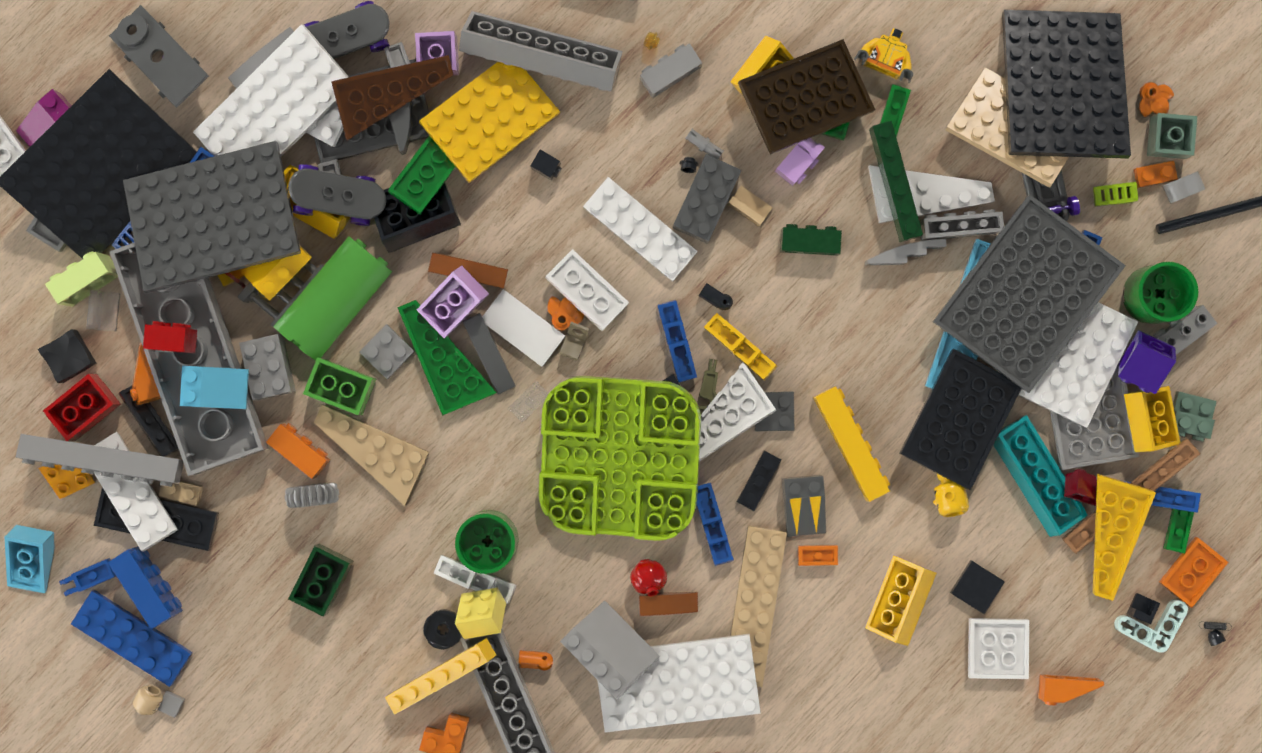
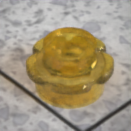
[643,31,660,50]

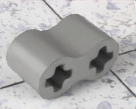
[1163,171,1205,204]

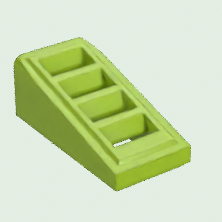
[1093,182,1138,207]

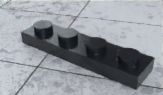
[119,385,179,457]

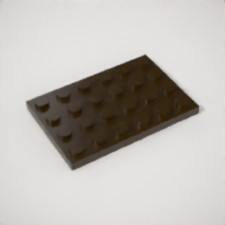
[738,39,875,155]

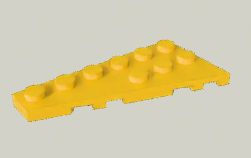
[1093,474,1156,601]

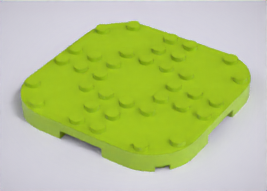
[539,376,701,541]

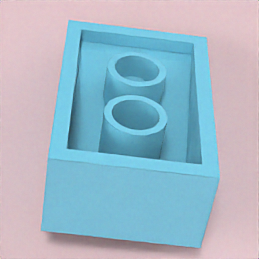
[180,366,249,409]
[4,525,55,593]

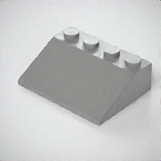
[560,601,660,699]

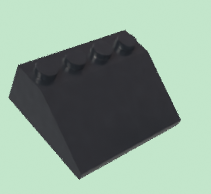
[374,183,461,253]

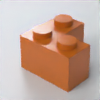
[419,712,470,753]

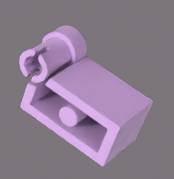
[775,138,825,186]

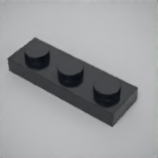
[736,450,781,511]

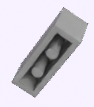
[640,43,702,98]

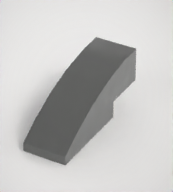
[389,101,413,155]

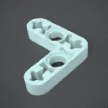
[1114,599,1188,653]

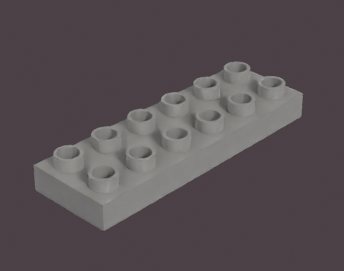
[109,243,269,476]

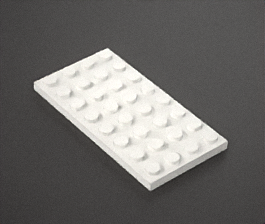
[193,24,348,156]
[598,634,761,732]

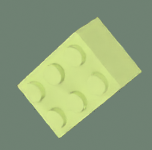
[45,251,118,307]

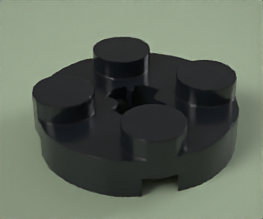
[423,609,462,650]

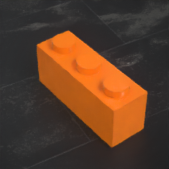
[266,423,330,479]

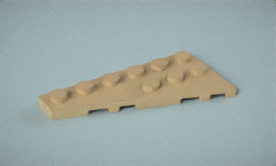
[314,405,429,506]

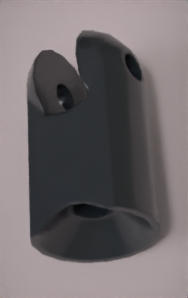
[698,283,733,310]

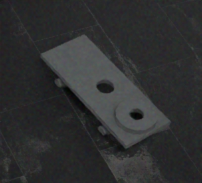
[109,5,209,108]

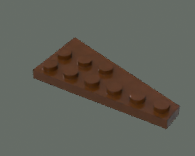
[331,55,454,140]

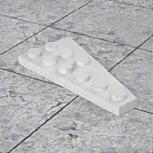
[868,165,995,223]
[699,362,776,462]

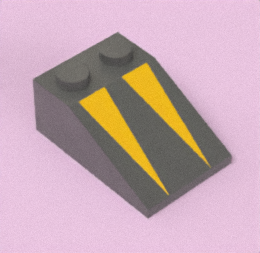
[782,475,826,537]

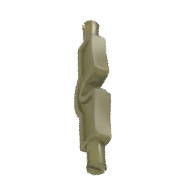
[698,359,718,414]

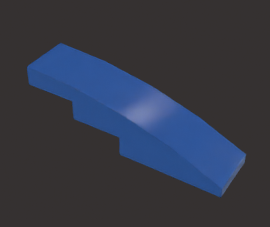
[657,300,697,382]
[697,482,734,566]

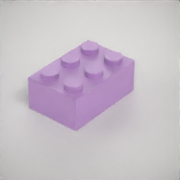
[417,266,489,338]

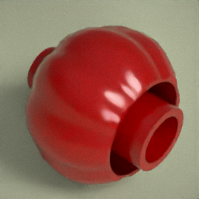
[630,559,667,597]

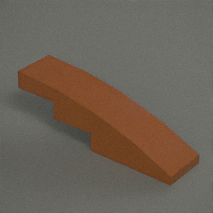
[428,253,508,289]

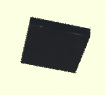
[950,560,1005,614]

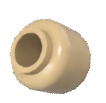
[133,685,163,715]

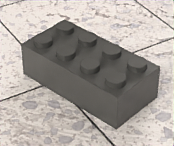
[673,154,742,244]

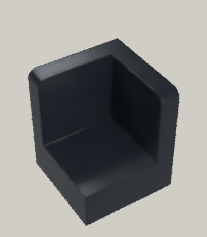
[1126,593,1160,625]

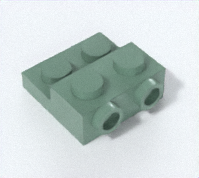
[1173,391,1217,442]

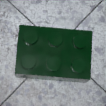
[288,544,354,617]

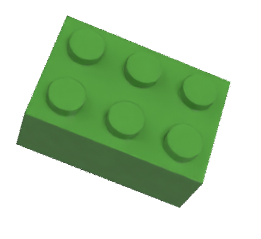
[303,357,376,415]

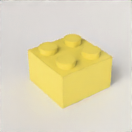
[455,587,506,639]

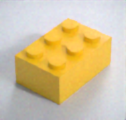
[1124,386,1180,452]

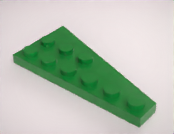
[397,300,497,416]

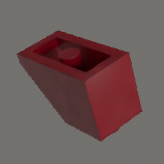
[1064,469,1097,506]

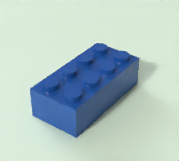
[108,546,183,629]

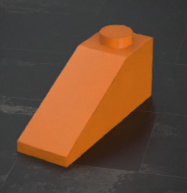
[130,343,161,405]
[1038,674,1104,706]

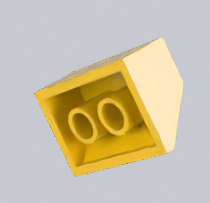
[730,36,794,95]
[241,245,312,301]

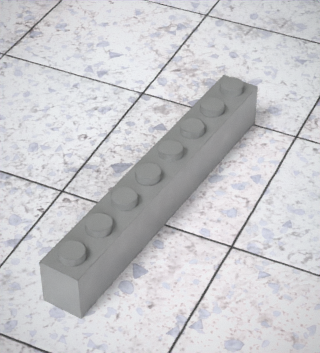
[16,434,183,487]

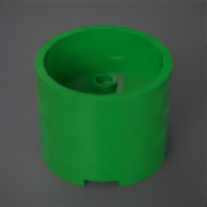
[1124,262,1199,324]
[455,510,519,574]

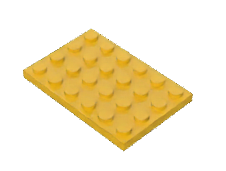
[419,62,560,183]

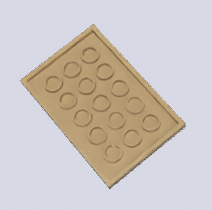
[946,68,1069,188]

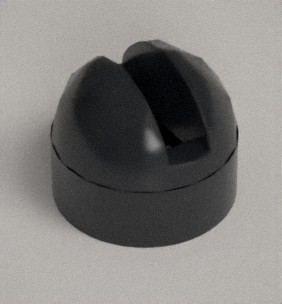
[1208,630,1226,646]

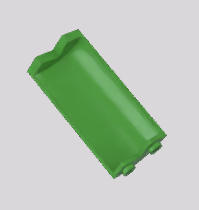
[273,236,392,361]

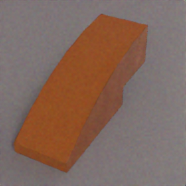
[639,592,698,616]

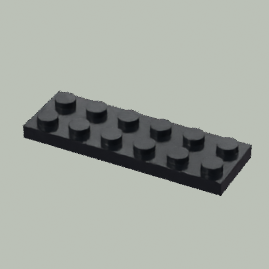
[93,487,219,551]

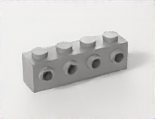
[919,209,1004,241]
[1154,305,1217,355]

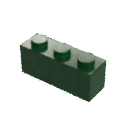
[780,224,842,256]

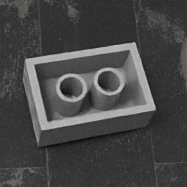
[239,334,296,400]

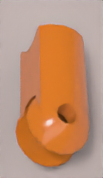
[519,650,553,671]

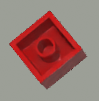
[143,321,197,353]

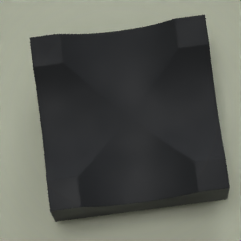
[38,329,97,383]

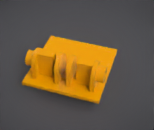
[38,465,95,499]

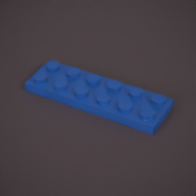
[71,590,193,687]

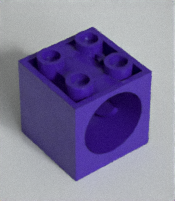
[1118,330,1176,394]

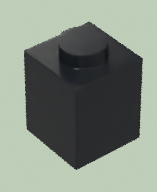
[530,149,562,181]

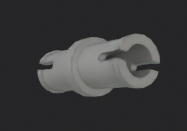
[685,128,724,159]

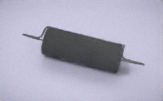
[1199,621,1232,631]

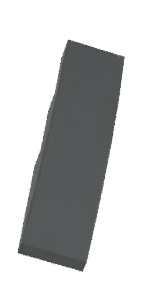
[463,313,516,394]

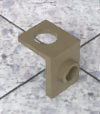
[559,322,589,361]

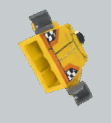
[854,28,913,83]

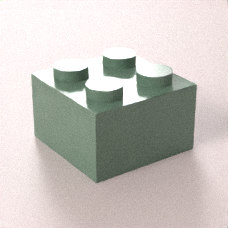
[1147,113,1197,159]

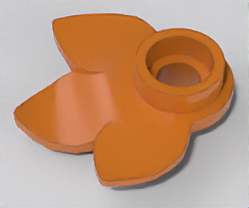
[1139,82,1174,117]
[547,296,585,331]

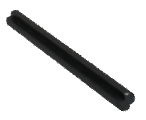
[1156,196,1262,234]

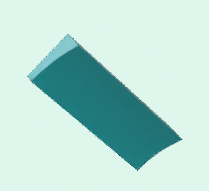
[993,415,1088,537]

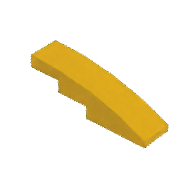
[704,313,778,381]

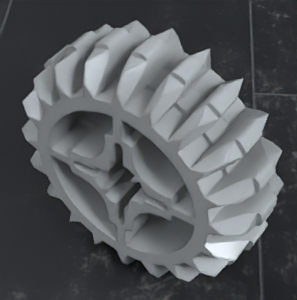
[285,483,339,508]

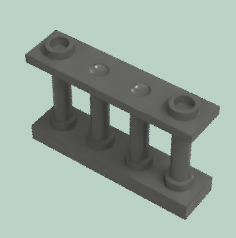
[238,261,324,326]

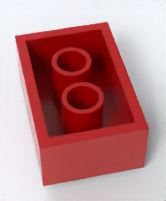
[43,373,121,441]

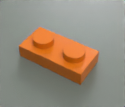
[1133,160,1178,188]
[798,545,838,566]

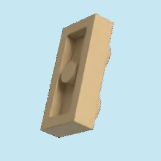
[158,481,203,506]

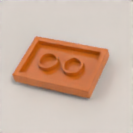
[1159,537,1229,608]

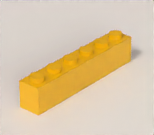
[813,386,890,502]
[385,638,496,715]

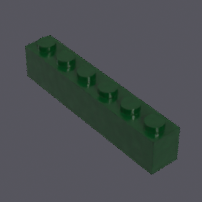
[869,121,923,243]

